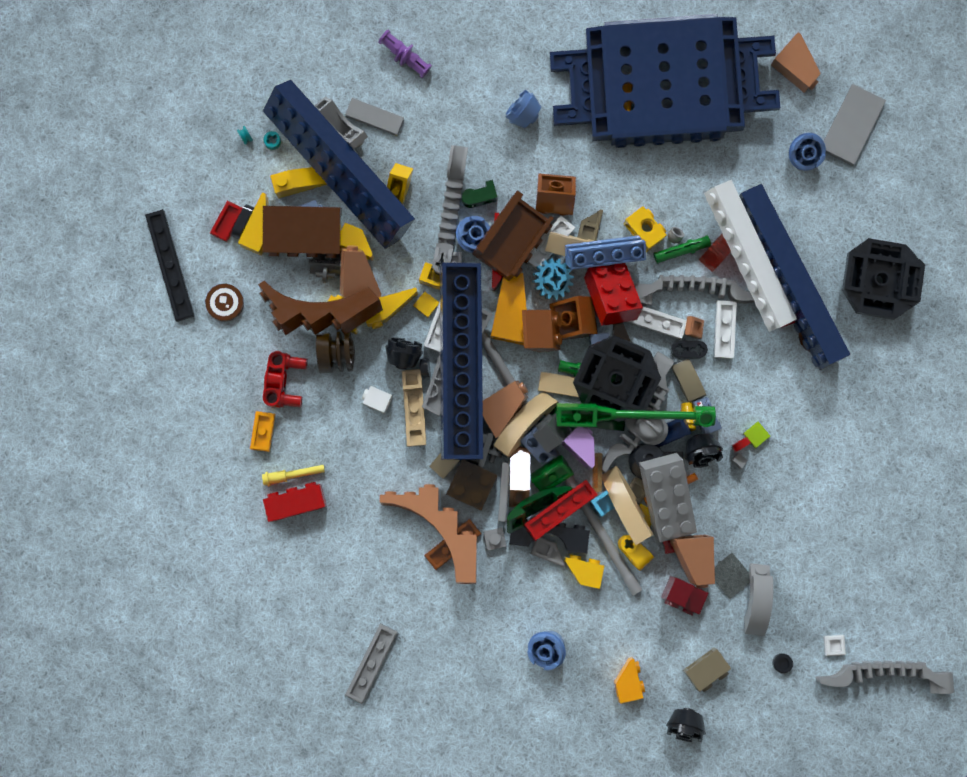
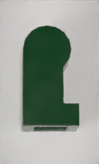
[462,180,498,208]

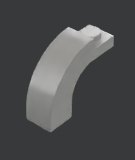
[315,97,368,149]
[744,563,773,636]

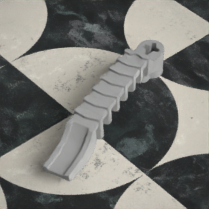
[432,145,468,275]
[634,275,755,306]
[601,351,674,473]
[815,660,954,694]

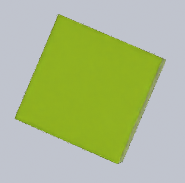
[743,421,770,448]

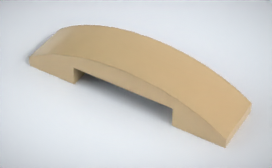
[402,369,426,447]
[494,392,559,458]

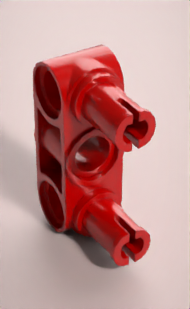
[263,351,308,408]

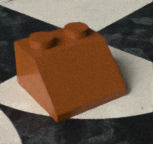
[535,173,576,216]
[549,296,598,340]
[522,310,562,353]

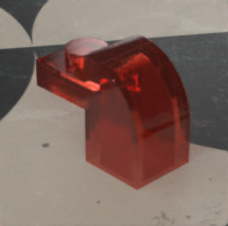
[699,233,731,272]

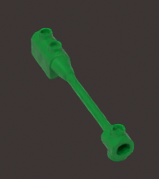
[556,403,716,427]

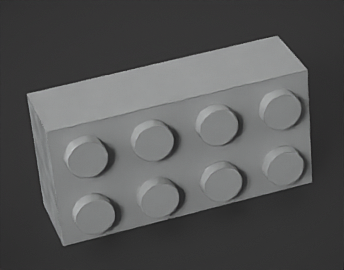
[639,453,697,542]

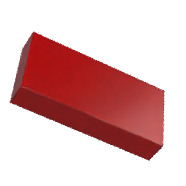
[210,200,243,242]

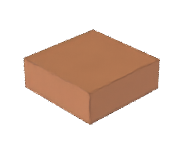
[685,316,704,339]

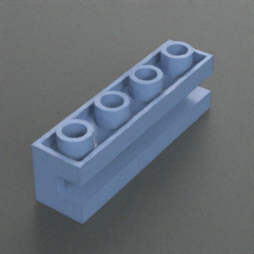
[565,236,646,270]

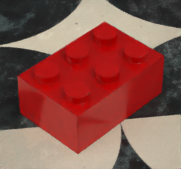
[584,263,643,326]

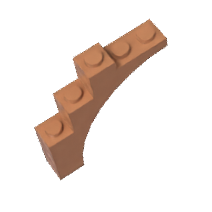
[380,484,477,584]

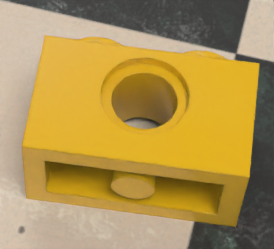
[623,206,667,252]

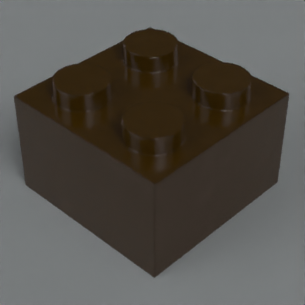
[446,460,498,511]

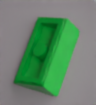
[531,455,574,491]

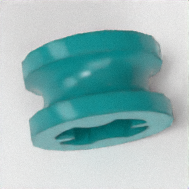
[237,126,253,145]
[263,131,281,150]

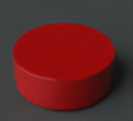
[731,437,751,453]

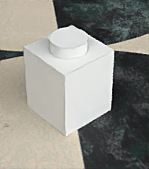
[362,386,393,414]

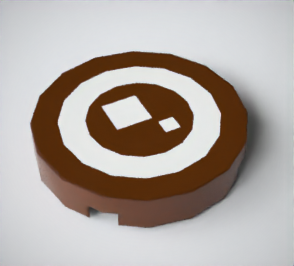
[205,283,244,322]

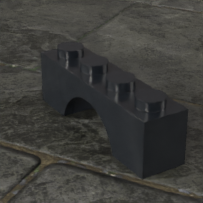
[509,519,590,554]

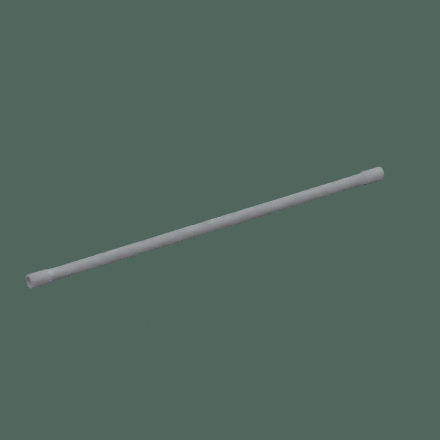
[482,330,642,596]

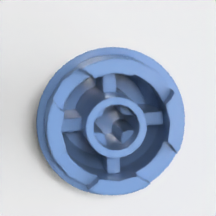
[505,89,541,128]
[789,133,826,171]
[456,216,490,253]
[527,631,566,670]

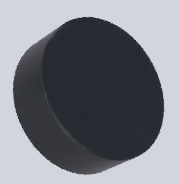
[420,358,431,378]
[772,653,793,674]

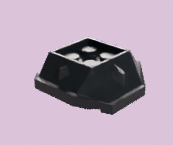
[842,238,925,320]
[573,335,661,422]

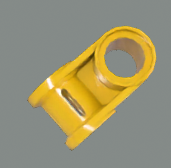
[618,535,654,571]

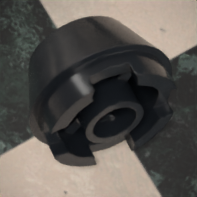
[385,338,423,369]
[685,433,723,468]
[628,444,665,480]
[666,708,706,742]

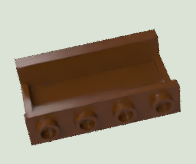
[472,190,554,281]
[263,206,342,258]

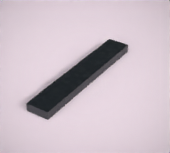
[145,209,195,322]

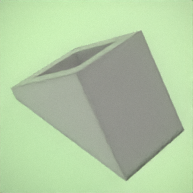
[731,453,747,469]

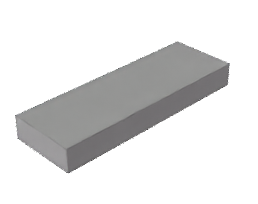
[345,98,404,136]
[498,463,510,522]

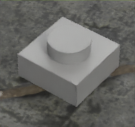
[484,528,506,550]

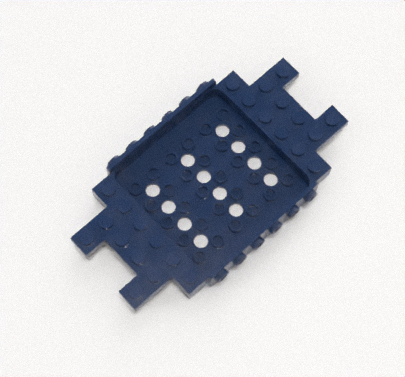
[550,14,781,148]

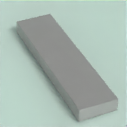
[345,623,398,704]

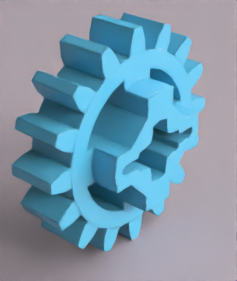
[532,258,574,300]

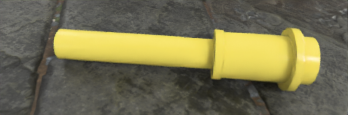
[262,465,325,487]

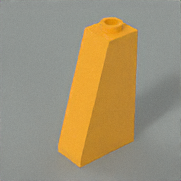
[490,273,527,345]

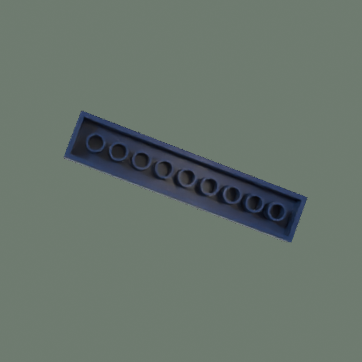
[263,80,415,249]
[739,183,851,370]
[440,263,483,460]

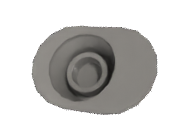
[625,407,668,445]

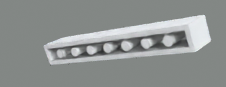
[704,180,797,332]

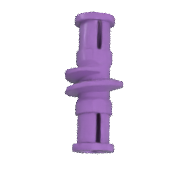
[378,29,432,78]

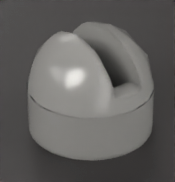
[668,227,684,244]

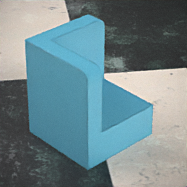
[589,490,615,517]

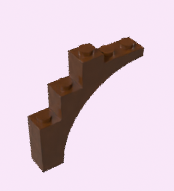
[258,280,383,336]

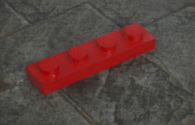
[523,480,598,541]

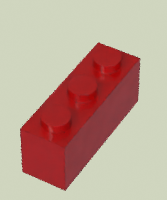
[263,482,327,522]

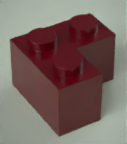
[661,576,709,616]

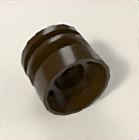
[316,332,355,374]

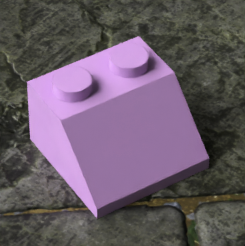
[561,427,595,470]

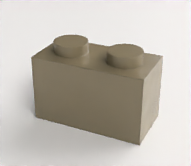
[683,648,731,692]

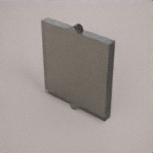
[715,552,750,599]

